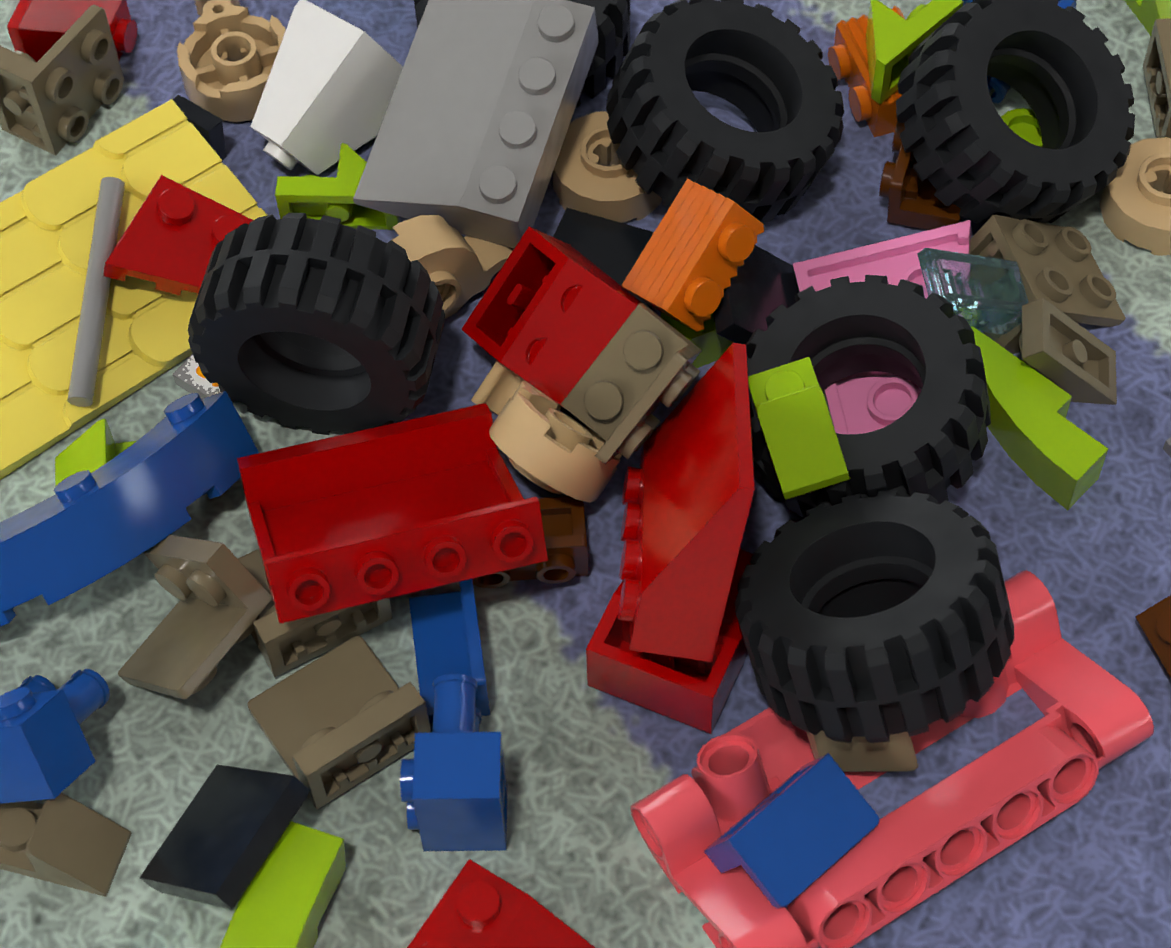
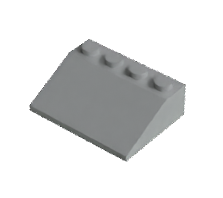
[353,0,599,248]

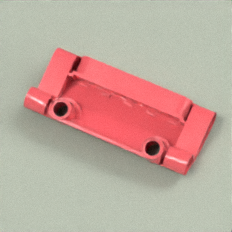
[630,570,1154,948]

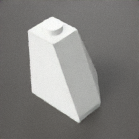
[250,0,403,175]

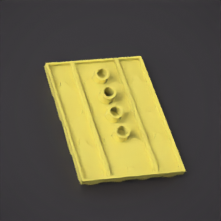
[0,99,267,480]

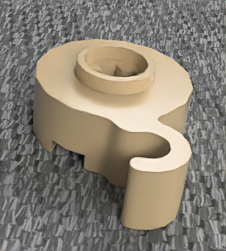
[177,0,286,122]
[553,111,662,223]
[1100,137,1171,256]
[392,215,514,319]
[471,361,622,503]

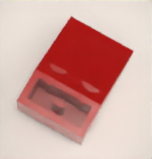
[461,226,690,409]
[586,549,753,734]

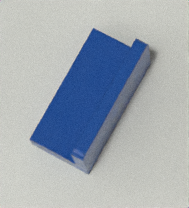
[409,579,490,724]
[704,753,879,909]

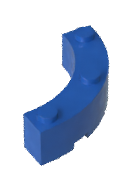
[0,391,259,627]

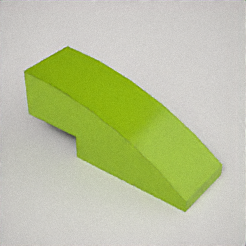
[970,325,1108,510]
[220,821,346,948]

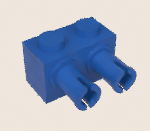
[0,669,110,804]
[400,673,508,851]

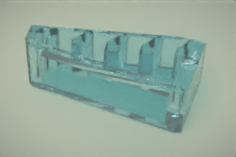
[917,248,1029,335]

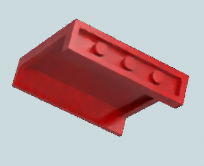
[237,403,548,624]

